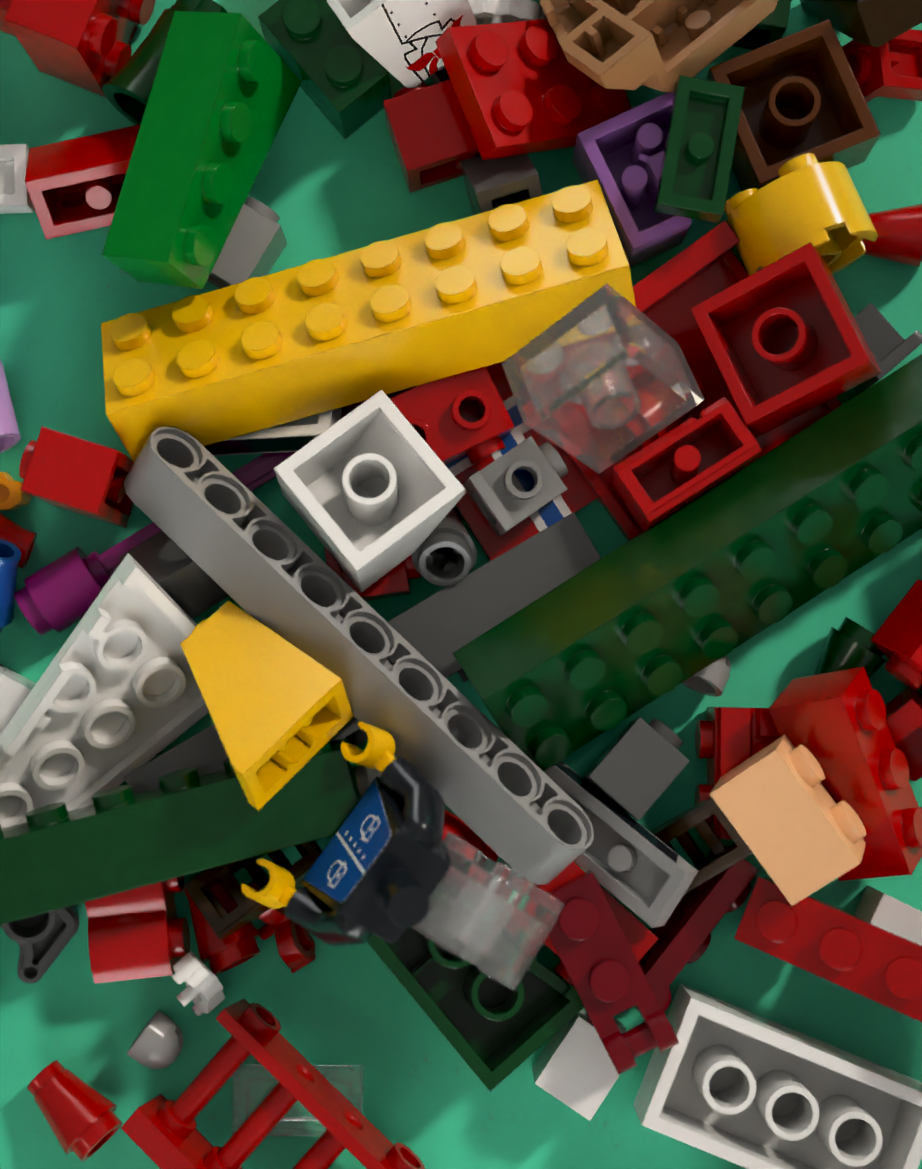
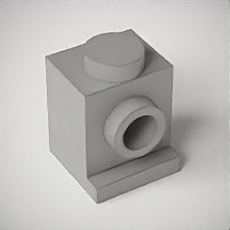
[463,436,568,537]

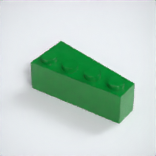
[102,11,302,289]

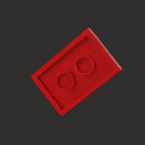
[435,19,632,160]

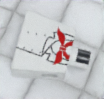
[326,0,477,88]

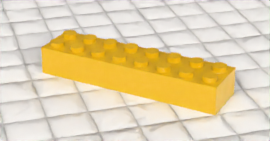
[101,179,639,462]

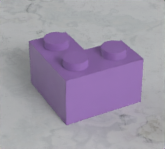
[572,92,692,268]

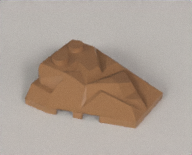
[539,0,778,93]

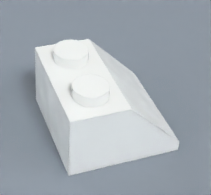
[274,390,465,593]

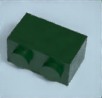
[258,0,392,139]

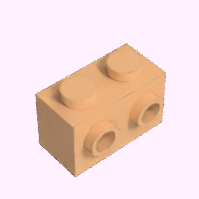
[710,734,866,906]

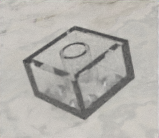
[502,283,705,474]

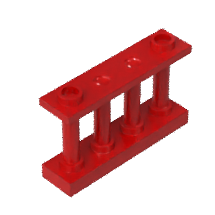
[121,999,425,1169]

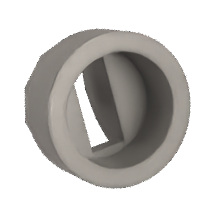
[682,656,731,697]
[126,1010,183,1070]

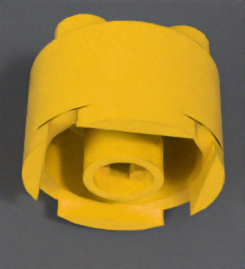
[724,153,878,276]

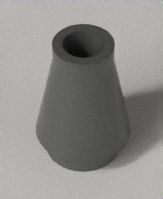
[412,506,477,586]

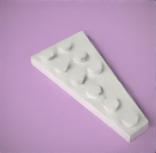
[0,553,209,829]

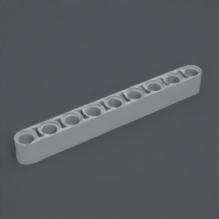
[124,426,594,885]

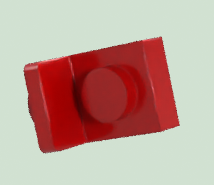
[842,29,922,103]

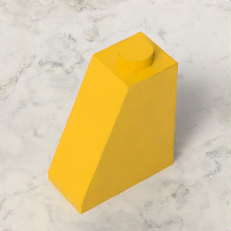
[180,600,354,811]

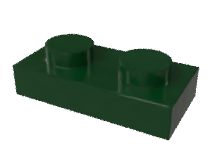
[654,75,745,223]

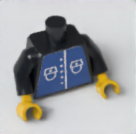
[241,722,451,946]

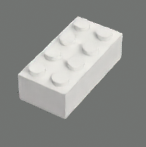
[633,983,922,1169]

